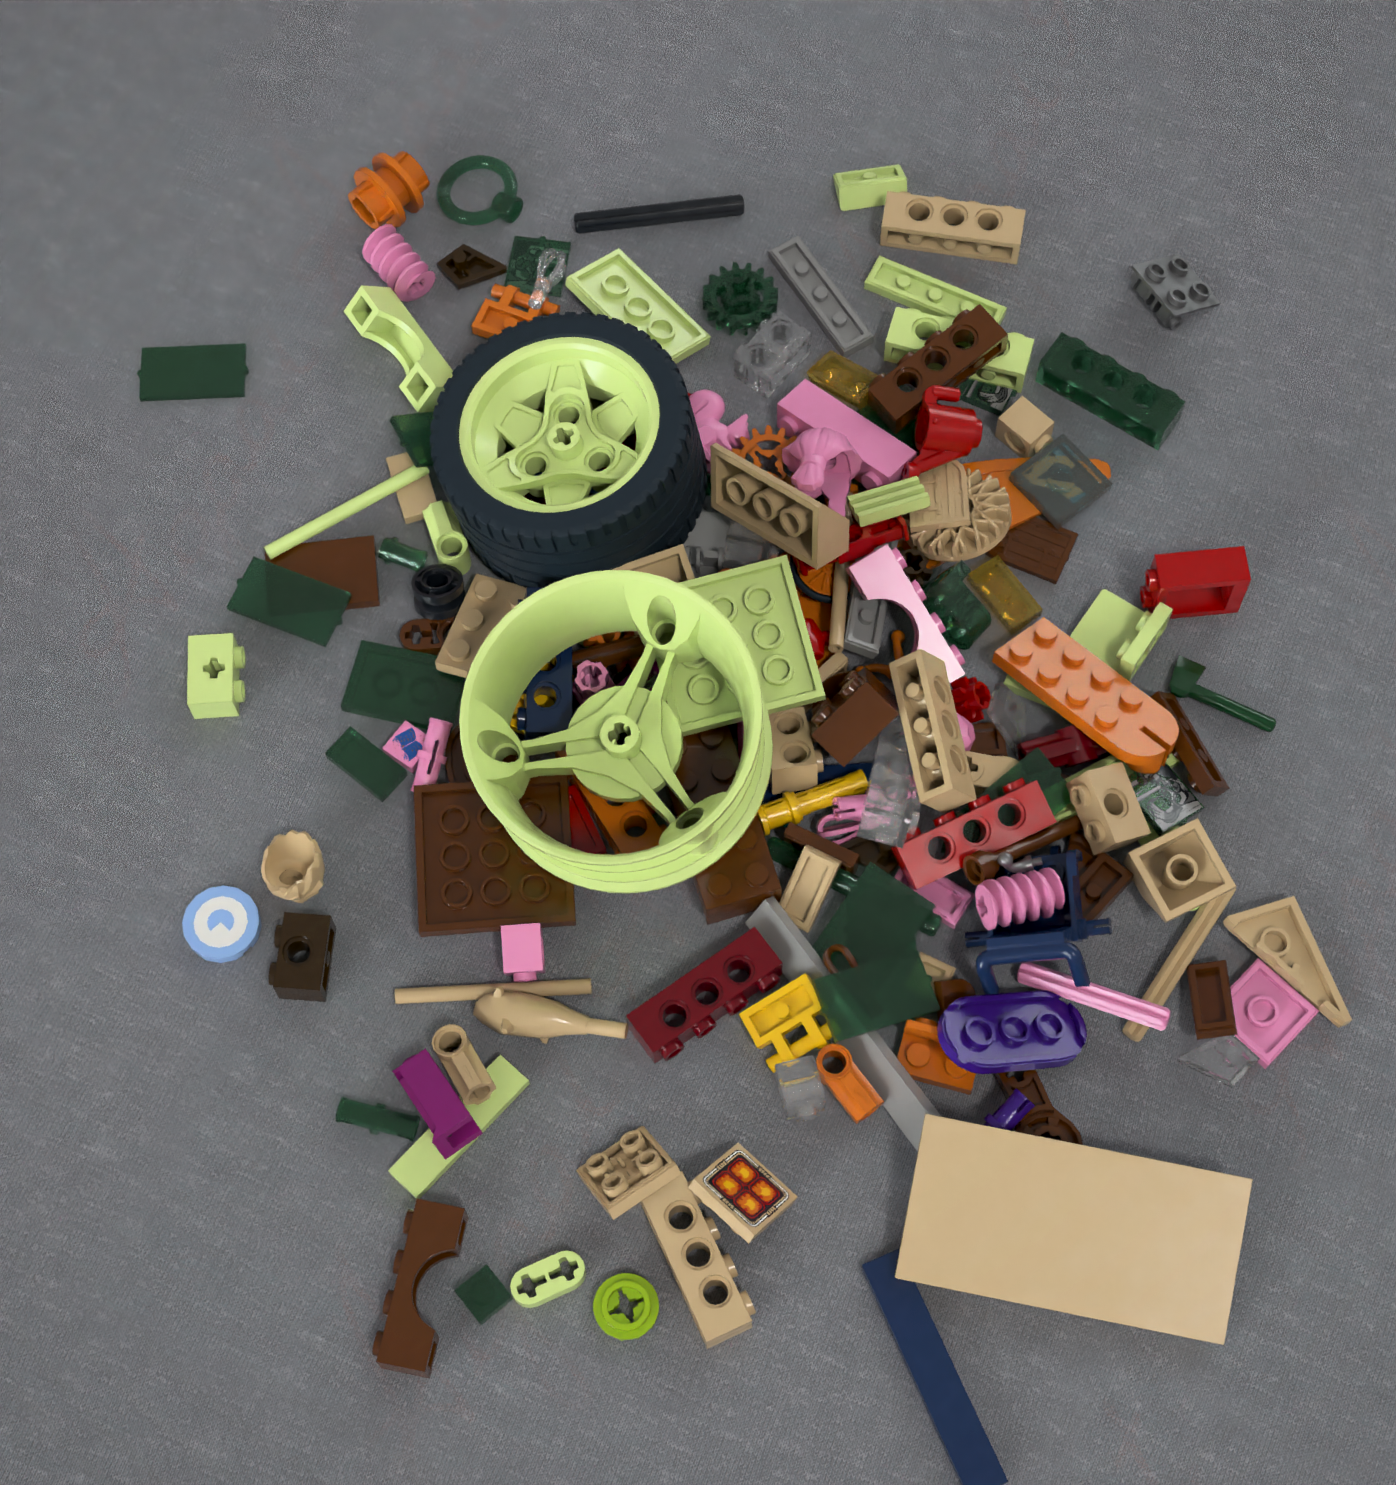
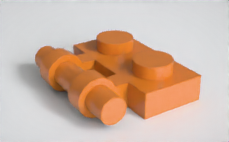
[471,283,560,339]

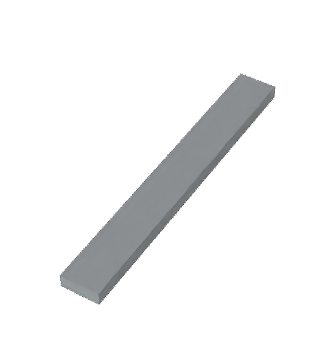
[745,896,942,1151]

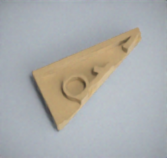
[1223,896,1352,1028]

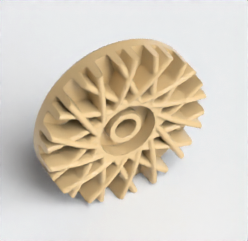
[901,468,1012,562]

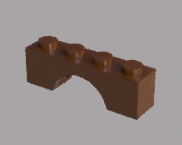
[372,1199,469,1379]

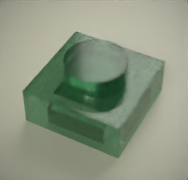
[454,1264,513,1325]

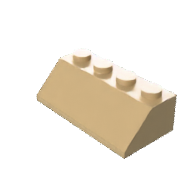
[710,443,850,570]

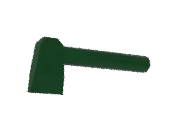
[1168,655,1276,732]

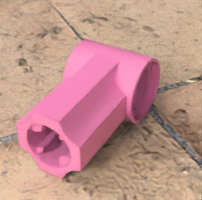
[572,660,615,705]

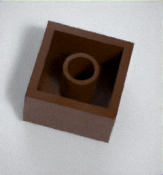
[811,667,899,767]

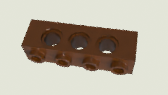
[868,304,1008,434]

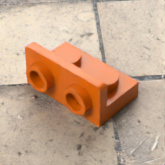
[897,1018,976,1095]

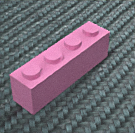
[777,379,917,490]

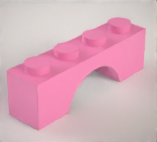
[845,544,965,683]

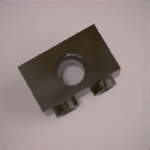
[269,912,336,1002]

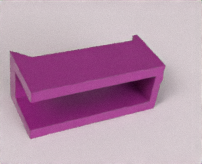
[392,1048,483,1160]

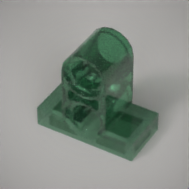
[901,560,992,650]

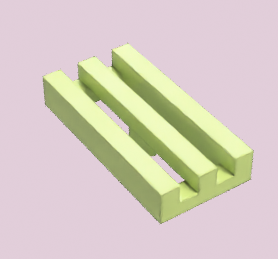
[847,476,931,527]

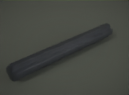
[574,194,745,233]

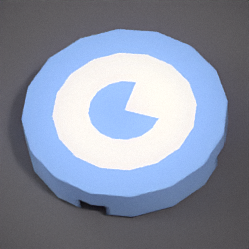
[182,885,262,963]

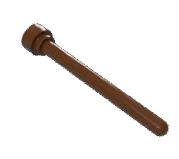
[963,814,1083,885]

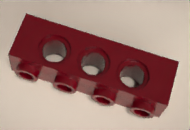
[626,927,783,1064]

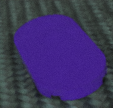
[937,991,1087,1074]

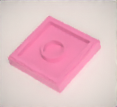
[1228,958,1319,1069]

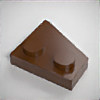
[1068,831,1134,920]

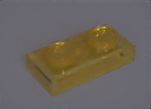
[807,350,878,410]
[967,555,1043,635]

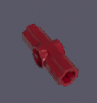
[1017,725,1109,776]

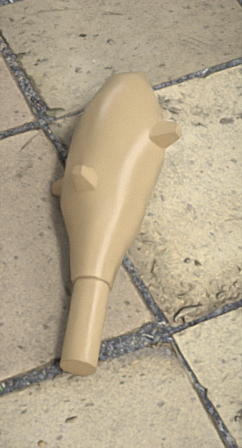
[473,986,628,1044]

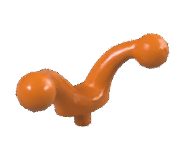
[855,630,905,679]

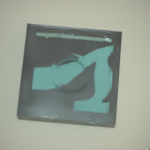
[1009,434,1113,530]

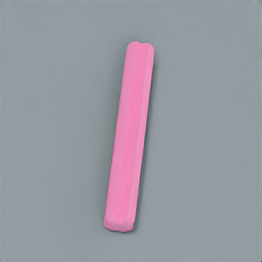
[1017,962,1170,1031]

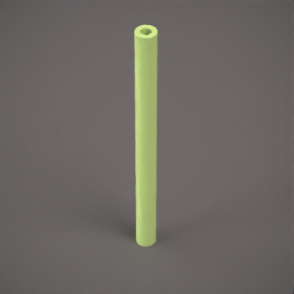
[263,460,430,560]

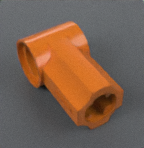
[814,1044,884,1124]

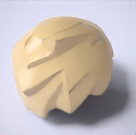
[261,830,325,903]

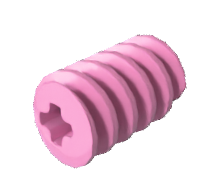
[362,224,436,302]
[975,867,1065,930]

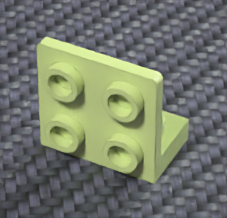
[1070,589,1173,681]

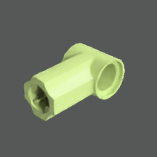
[422,500,471,575]

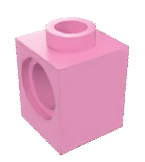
[501,923,545,982]

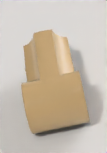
[432,1024,496,1106]

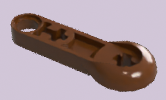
[994,1069,1083,1145]

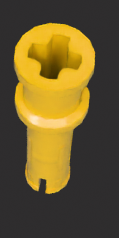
[757,769,870,836]

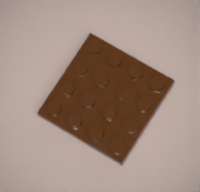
[414,775,577,937]

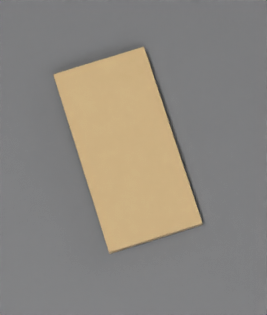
[894,1113,1253,1345]

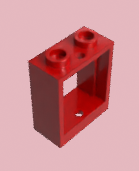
[1140,546,1251,619]

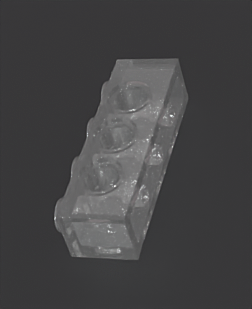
[857,715,921,848]

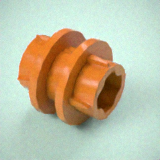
[348,151,430,229]

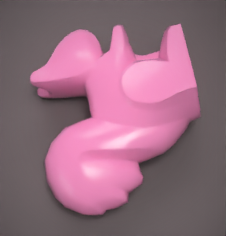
[689,389,750,475]

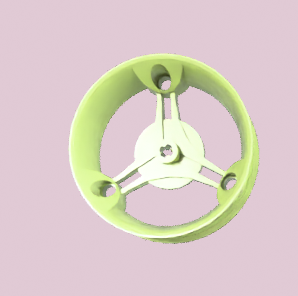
[459,570,773,894]

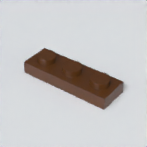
[1150,691,1230,797]

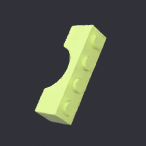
[343,285,453,412]

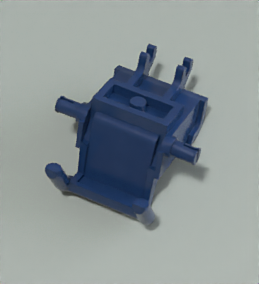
[965,845,1112,995]

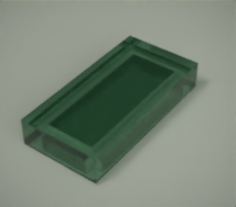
[325,726,408,802]

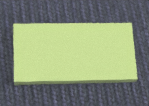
[565,248,711,364]

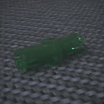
[335,1096,420,1142]

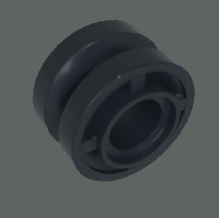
[411,564,466,620]

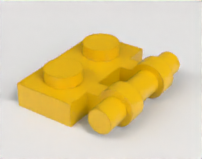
[739,973,841,1073]

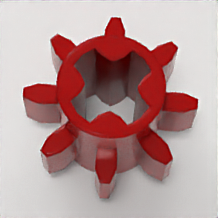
[951,676,991,723]

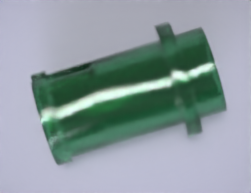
[378,536,428,573]

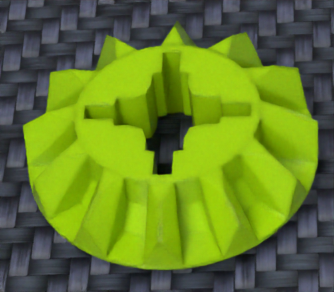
[593,1273,659,1341]

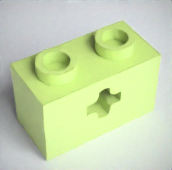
[187,633,246,719]

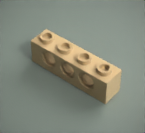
[880,191,1026,264]
[888,649,977,813]
[640,1171,756,1349]

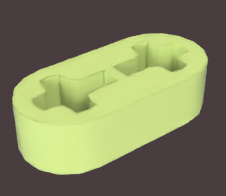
[510,1250,586,1308]

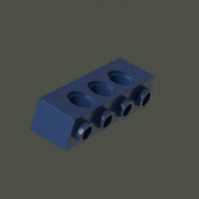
[517,587,572,740]

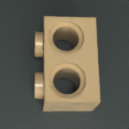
[768,706,824,794]

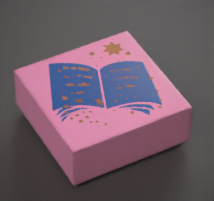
[382,720,436,773]

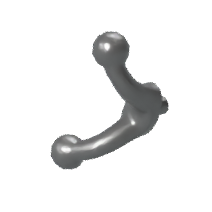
[997,852,1043,873]

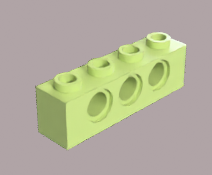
[883,307,1034,393]

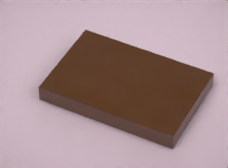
[265,535,380,618]

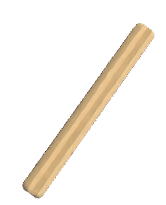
[1122,888,1236,1042]

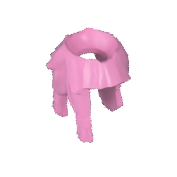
[782,427,863,517]

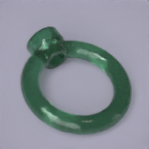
[437,155,523,225]

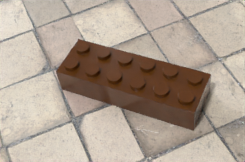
[664,700,782,925]

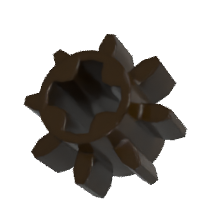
[897,546,933,588]

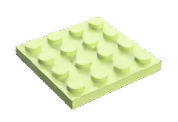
[656,555,826,736]

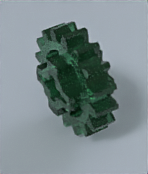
[702,262,778,336]

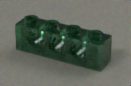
[1036,332,1186,450]

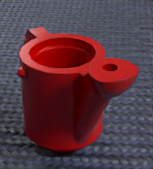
[902,385,983,480]

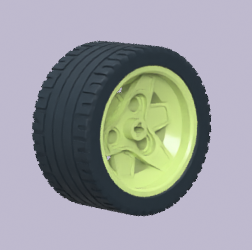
[430,312,708,588]

